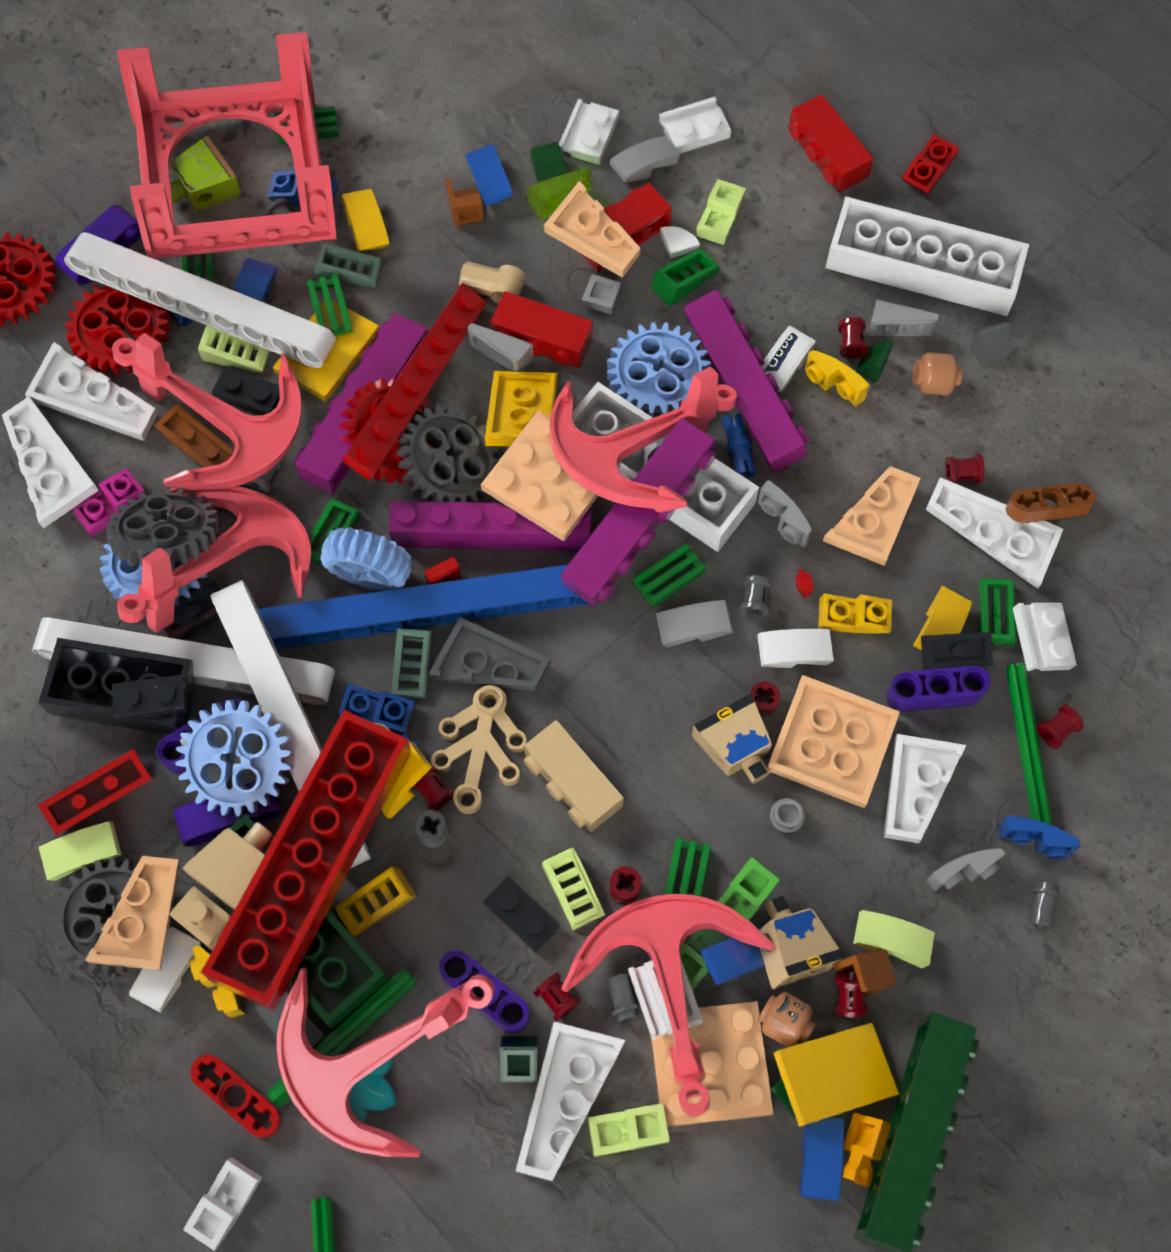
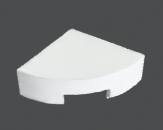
[660,226,700,259]

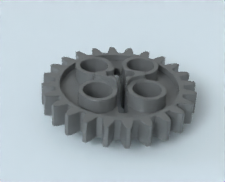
[396,405,499,503]
[106,487,220,568]
[50,858,139,977]

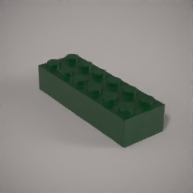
[226,814,389,1031]
[854,1011,979,1252]

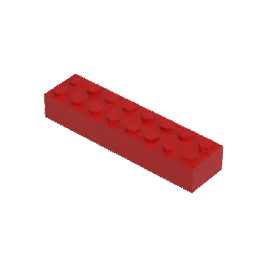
[201,710,411,1012]

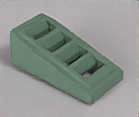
[312,242,382,287]
[391,628,432,699]

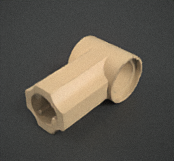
[459,261,526,304]

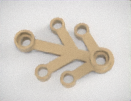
[431,685,527,814]

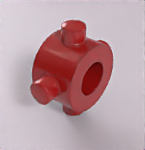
[795,569,814,598]

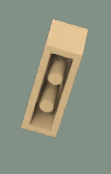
[523,720,624,832]

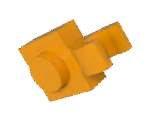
[843,1113,891,1187]

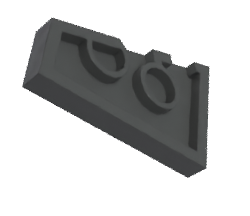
[428,617,551,692]

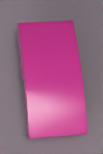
[72,468,145,537]

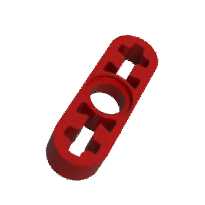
[190,1054,282,1139]

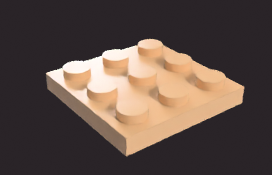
[481,410,621,541]
[767,675,900,808]
[651,1001,773,1127]

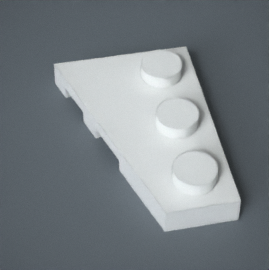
[884,734,966,843]

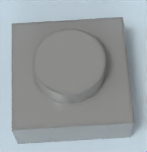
[582,274,621,315]

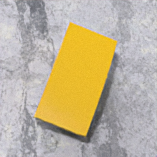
[341,189,390,252]
[805,350,870,407]
[913,586,972,651]
[818,593,892,634]
[381,741,432,819]
[190,946,245,1019]

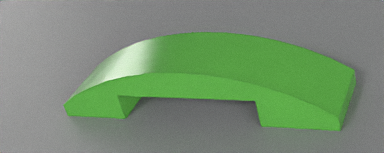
[680,857,780,991]

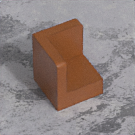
[444,178,484,227]
[833,950,897,997]

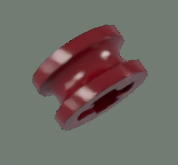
[750,681,780,716]

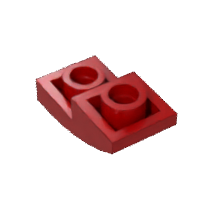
[901,134,959,195]

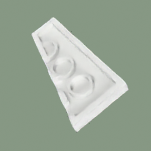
[25,342,158,441]
[2,397,99,528]
[926,477,1064,589]
[516,1022,625,1182]

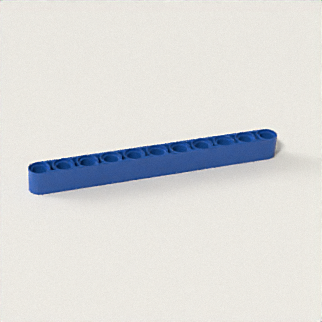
[258,564,589,650]

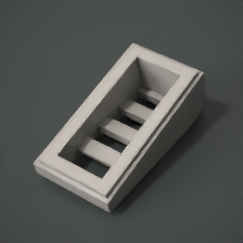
[867,300,939,336]
[468,323,534,372]

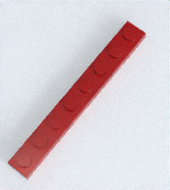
[341,283,487,480]

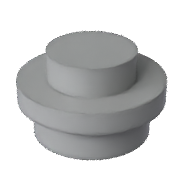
[769,798,805,834]

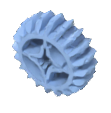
[320,527,412,591]

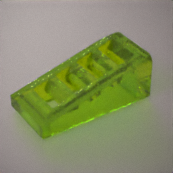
[527,167,591,220]

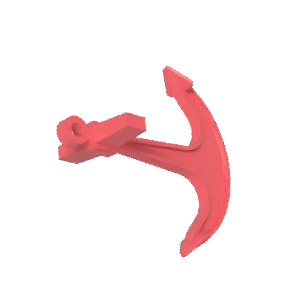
[112,333,301,490]
[549,367,737,512]
[117,486,311,634]
[562,894,775,1117]
[277,968,495,1157]

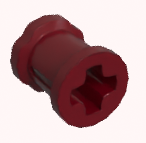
[838,317,868,359]
[945,454,985,484]
[1037,705,1084,750]
[412,765,455,812]
[609,866,642,905]
[835,969,868,1018]
[533,972,581,1022]

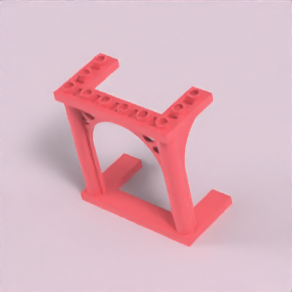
[117,32,337,259]

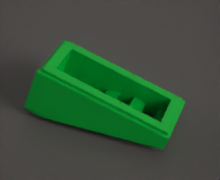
[651,248,721,306]

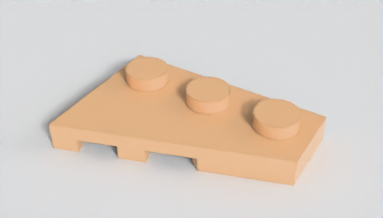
[544,181,640,278]
[823,466,921,566]
[85,856,180,970]

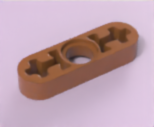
[1005,483,1097,523]

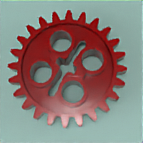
[0,232,58,327]
[65,284,171,375]
[339,378,434,485]

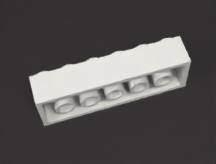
[825,197,1029,316]
[572,382,759,552]

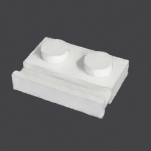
[659,97,731,153]
[559,99,619,165]
[1013,603,1077,671]
[628,961,703,1041]

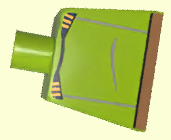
[169,135,242,211]

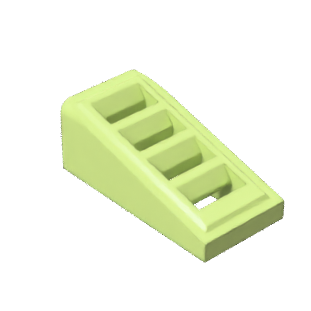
[198,325,271,374]
[542,847,605,931]

